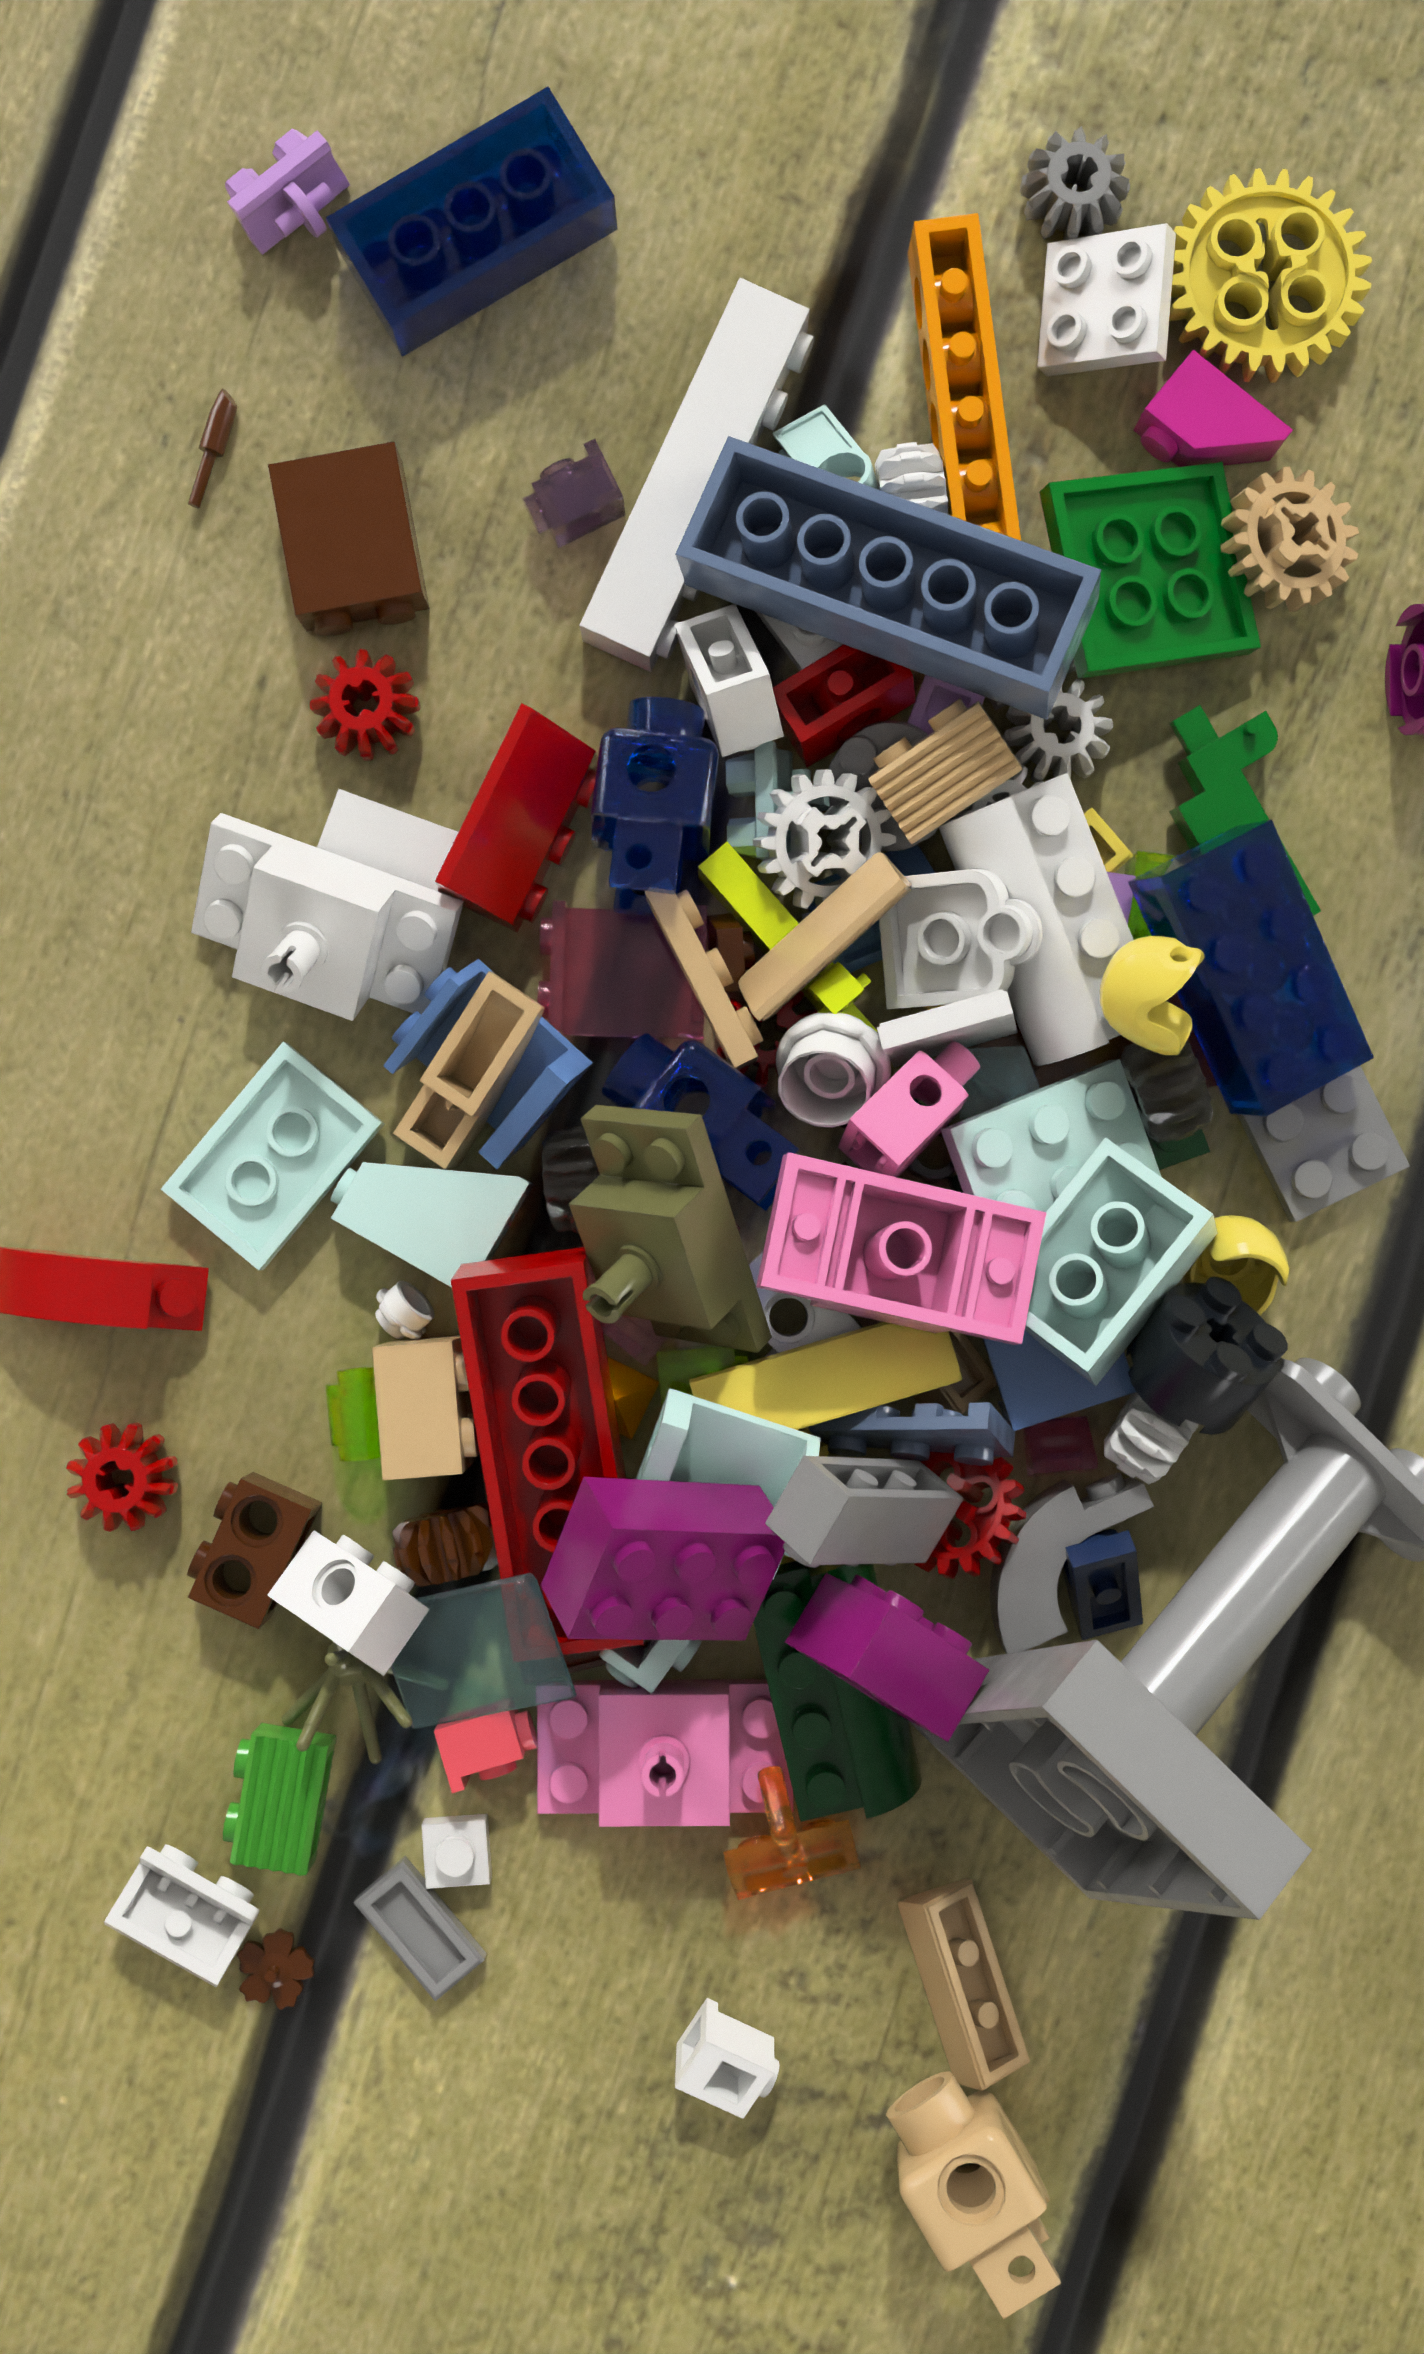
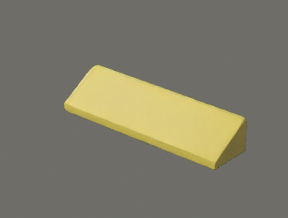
[689,1322,962,1430]

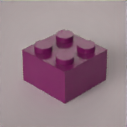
[785,1573,989,1742]

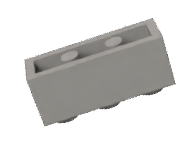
[765,1456,964,1568]

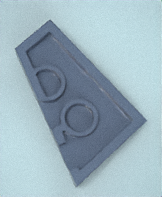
[809,1402,1015,1466]

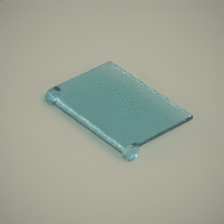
[391,1573,577,1729]

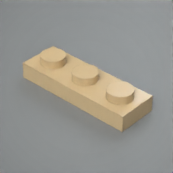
[645,879,763,1072]

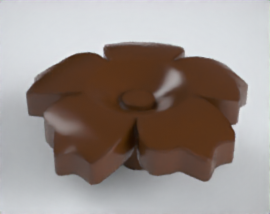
[237,1928,315,2010]

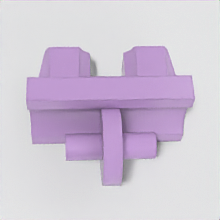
[225,129,350,255]

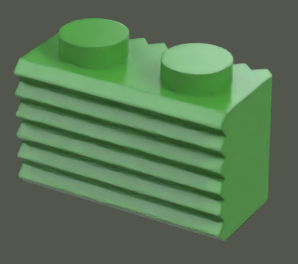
[223,1723,337,1876]

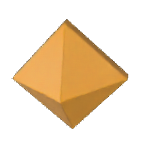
[607,1356,659,1439]

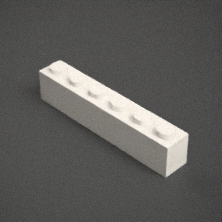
[579,278,815,672]

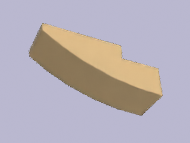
[393,971,545,1169]

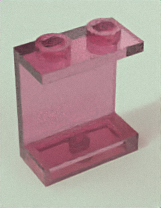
[537,900,708,1039]

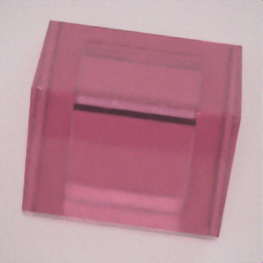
[1023,1416,1098,1477]

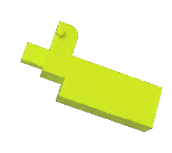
[698,842,878,1032]

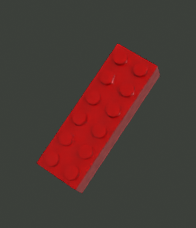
[451,1247,645,1661]

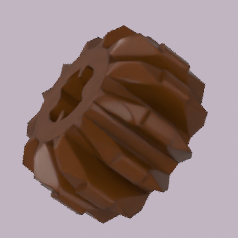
[392,1502,498,1587]

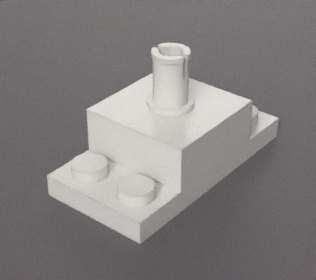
[191,813,464,1021]

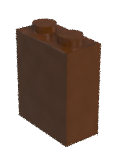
[268,441,430,636]

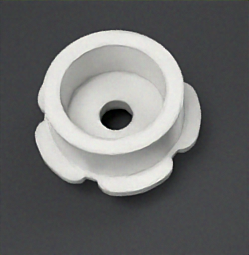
[375,1281,434,1340]

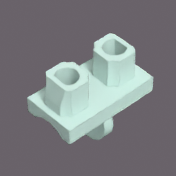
[726,741,830,860]

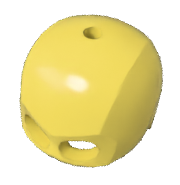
[1099,936,1205,1055]
[1181,1215,1289,1315]

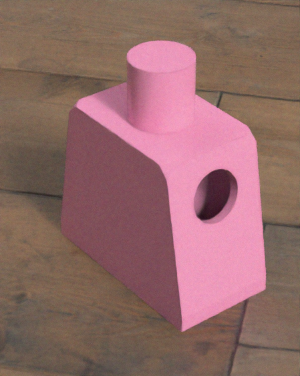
[838,1041,980,1178]

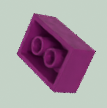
[541,1477,785,1641]

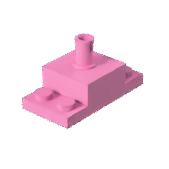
[756,1152,1046,1345]
[537,1679,793,1827]

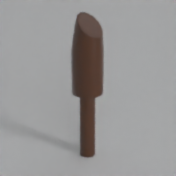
[188,388,237,508]

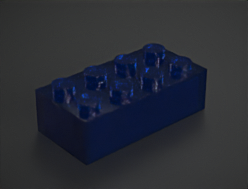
[325,86,618,357]
[1128,819,1374,1117]

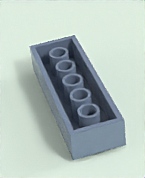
[675,436,1102,720]

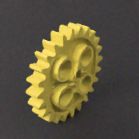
[1169,168,1372,383]

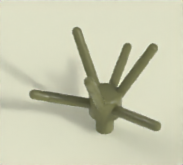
[282,1643,450,1764]

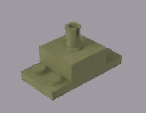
[569,1105,772,1353]

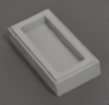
[353,1856,487,2001]

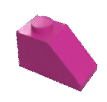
[1133,349,1293,467]

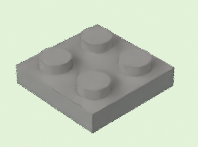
[1234,1052,1410,1222]

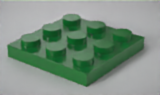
[1039,462,1261,679]

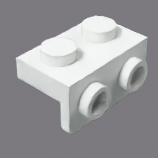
[104,1844,259,1987]

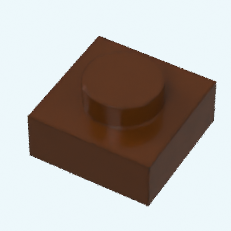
[706,913,755,992]

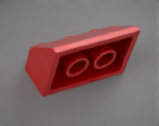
[435,703,604,933]

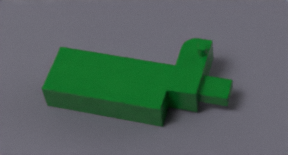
[1169,705,1321,951]

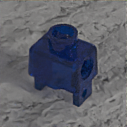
[590,697,719,917]
[602,1032,800,1212]

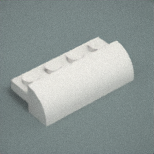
[939,772,1133,1066]

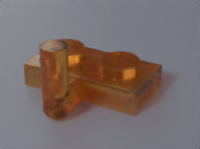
[723,1766,861,1900]

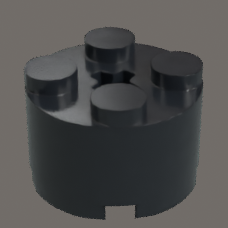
[1126,1277,1288,1435]

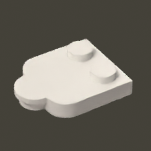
[879,869,1043,1009]

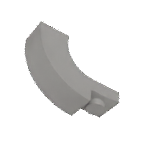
[990,1473,1154,1654]

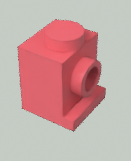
[434,1696,538,1793]

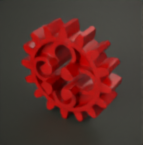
[914,1452,1027,1579]

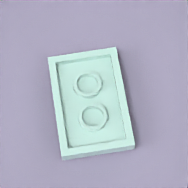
[161,1041,385,1270]
[941,1059,1161,1212]

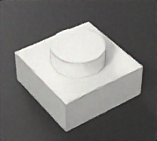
[421,1814,492,1889]

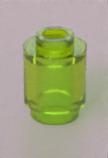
[325,1366,381,1462]

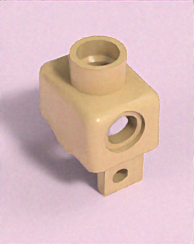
[886,2071,1061,2319]

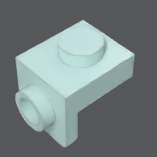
[599,1640,702,1694]

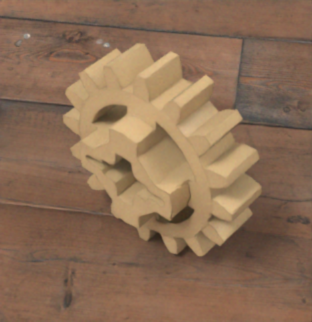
[1220,466,1359,612]

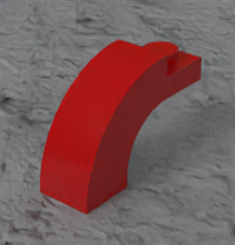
[0,1246,209,1331]

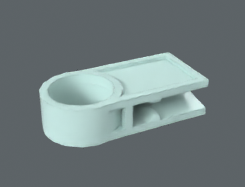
[773,404,878,489]

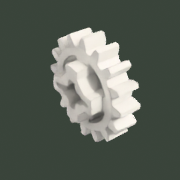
[753,770,896,909]

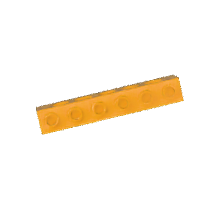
[908,213,1021,541]

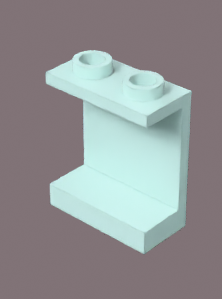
[636,1388,820,1579]

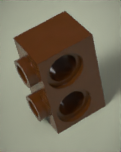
[187,1472,322,1629]

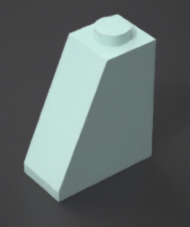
[331,1162,534,1287]

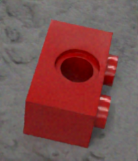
[773,644,915,768]

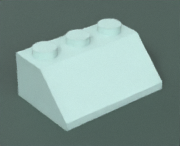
[1025,1138,1218,1386]

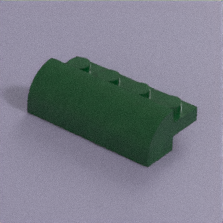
[753,1561,922,1822]

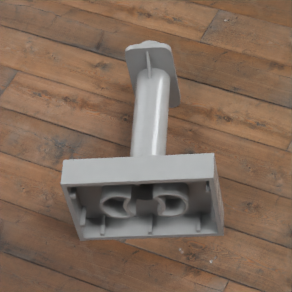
[909,1358,1424,1920]

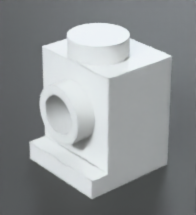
[675,1998,779,2119]

